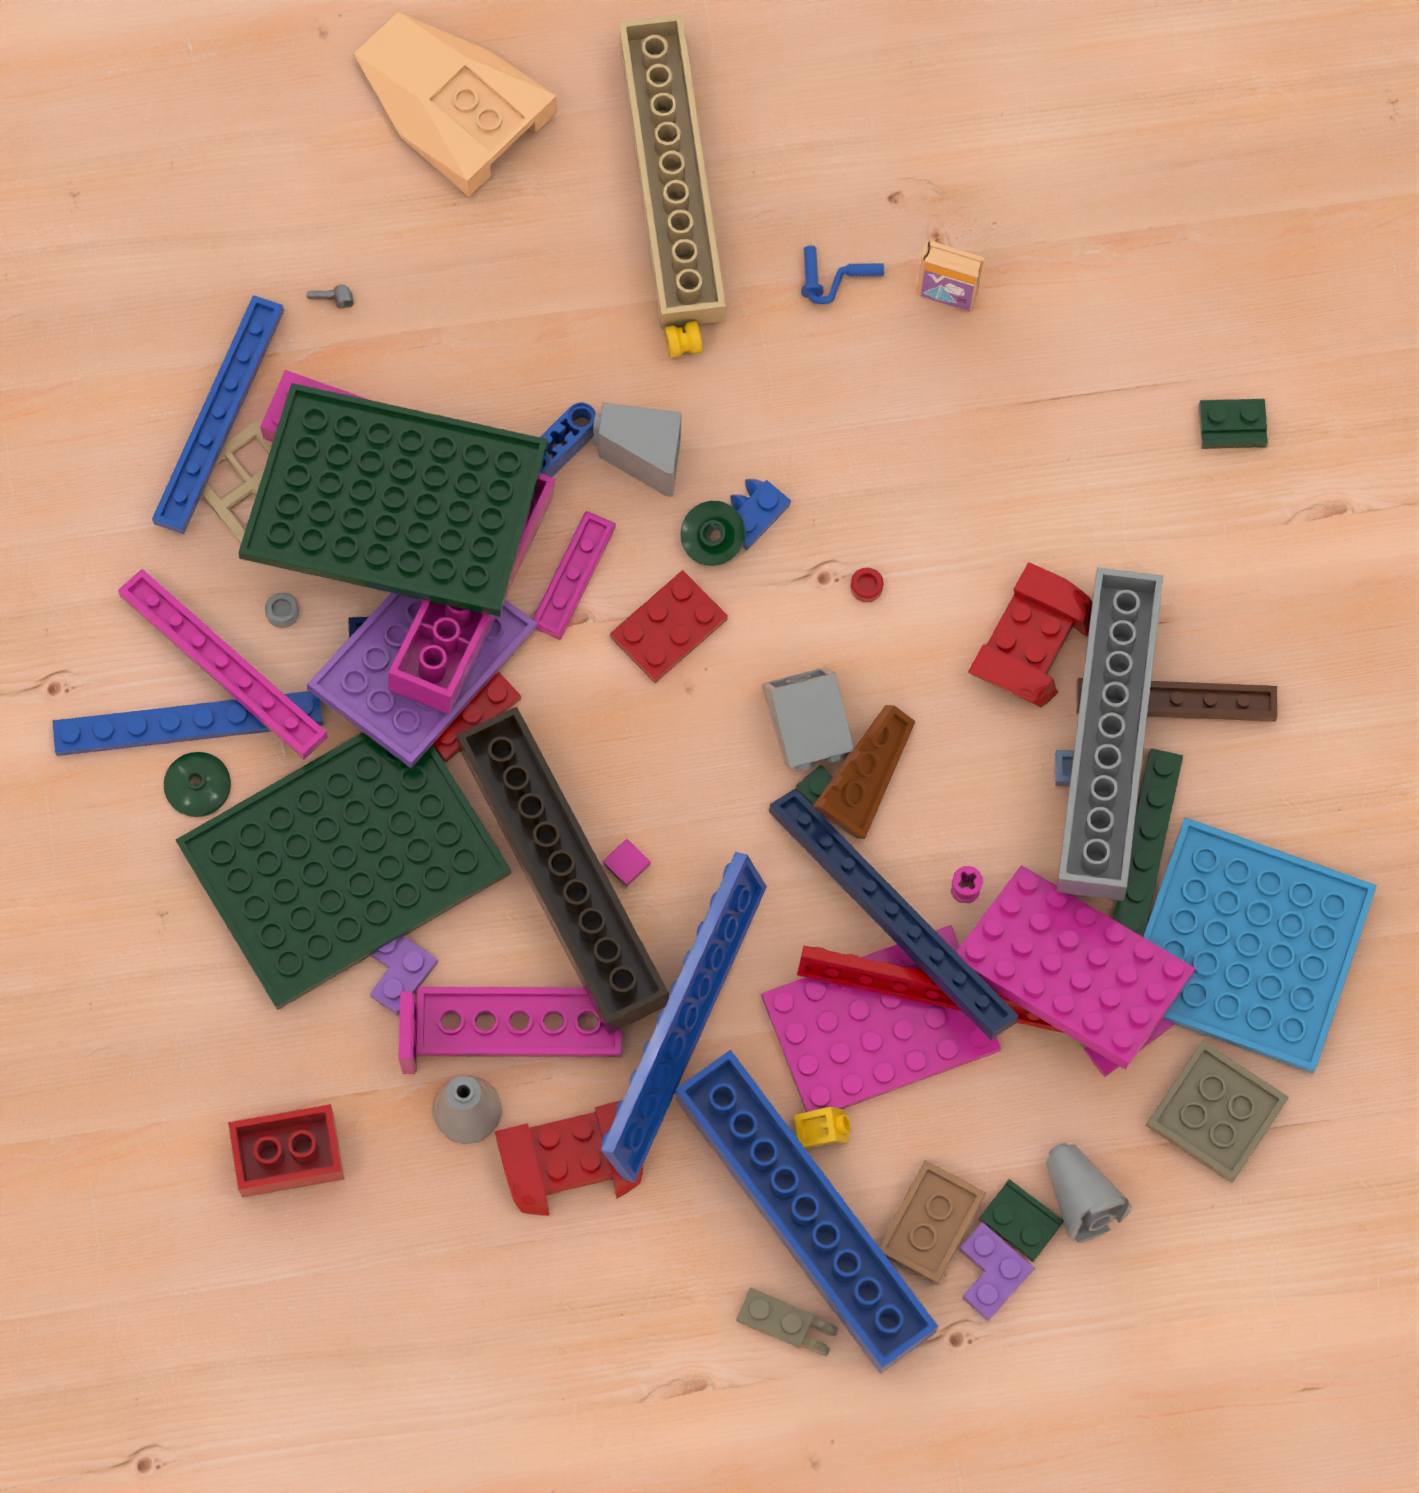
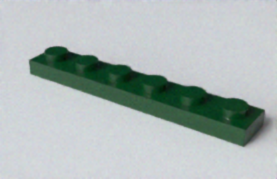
[1113,748,1183,937]

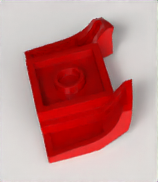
[968,562,1092,708]
[494,1100,643,1216]

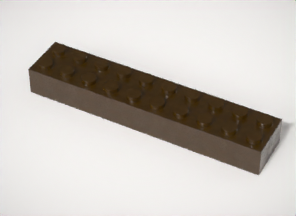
[456,707,669,1035]

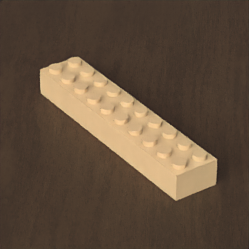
[619,14,726,330]

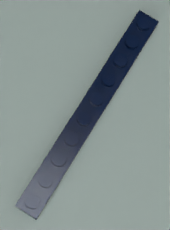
[769,788,1018,1040]

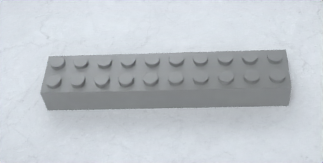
[1057,567,1163,901]

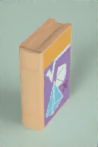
[916,241,984,312]

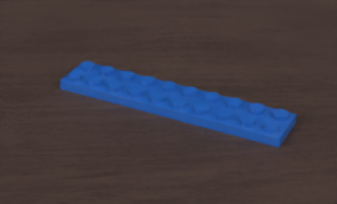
[601,852,767,1183]

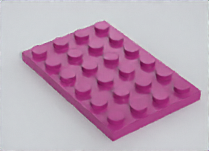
[956,865,1195,1070]
[761,925,1001,1112]

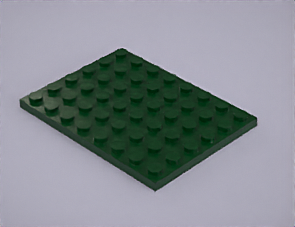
[238,383,548,617]
[176,732,511,1010]

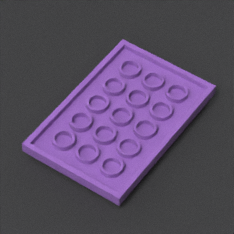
[307,593,537,768]

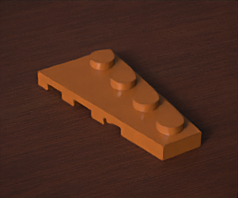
[813,705,916,839]

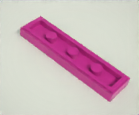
[532,511,616,640]

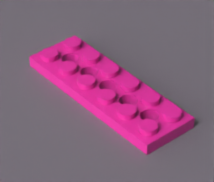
[416,987,622,1057]

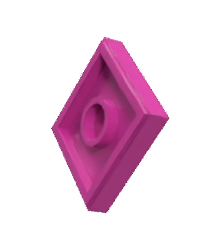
[399,992,417,1074]

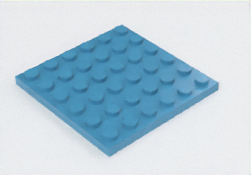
[1143,817,1377,1074]

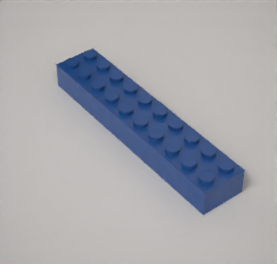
[675,1049,939,1374]

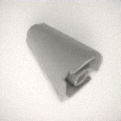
[433,1076,501,1144]
[1046,1143,1132,1242]

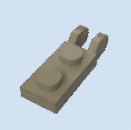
[736,1288,838,1356]

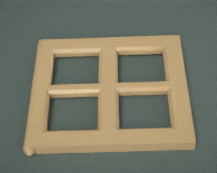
[202,419,273,546]

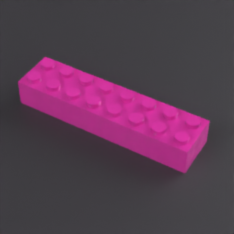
[388,473,555,714]

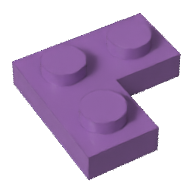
[370,936,438,1016]
[959,1222,1034,1321]

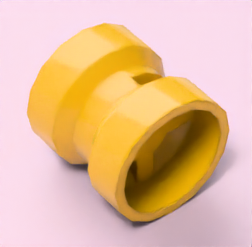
[664,321,703,358]

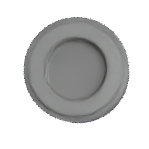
[265,593,299,628]

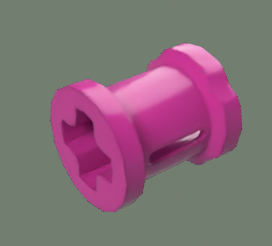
[951,866,983,904]

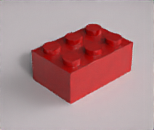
[228,1104,344,1197]

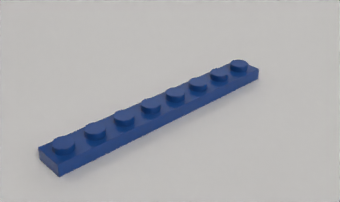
[152,295,284,534]
[52,691,323,756]

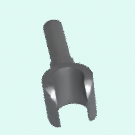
[307,285,354,308]

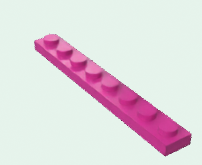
[118,569,328,760]

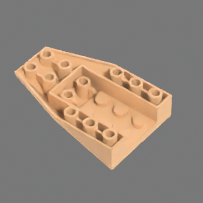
[354,12,557,197]

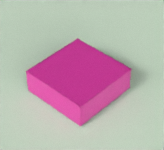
[603,839,650,887]

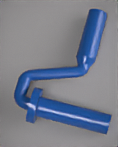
[801,245,884,304]

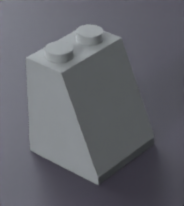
[593,403,682,497]
[762,667,854,771]

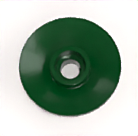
[680,501,746,566]
[164,752,231,817]

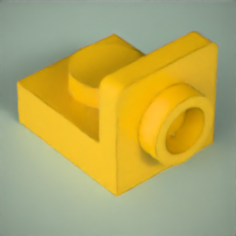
[794,1107,851,1149]

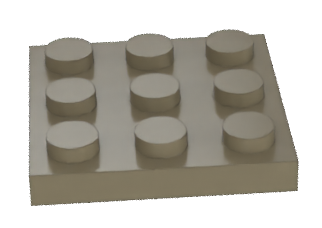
[1146,1040,1289,1183]

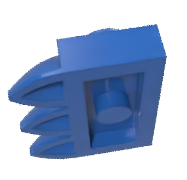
[730,479,791,551]

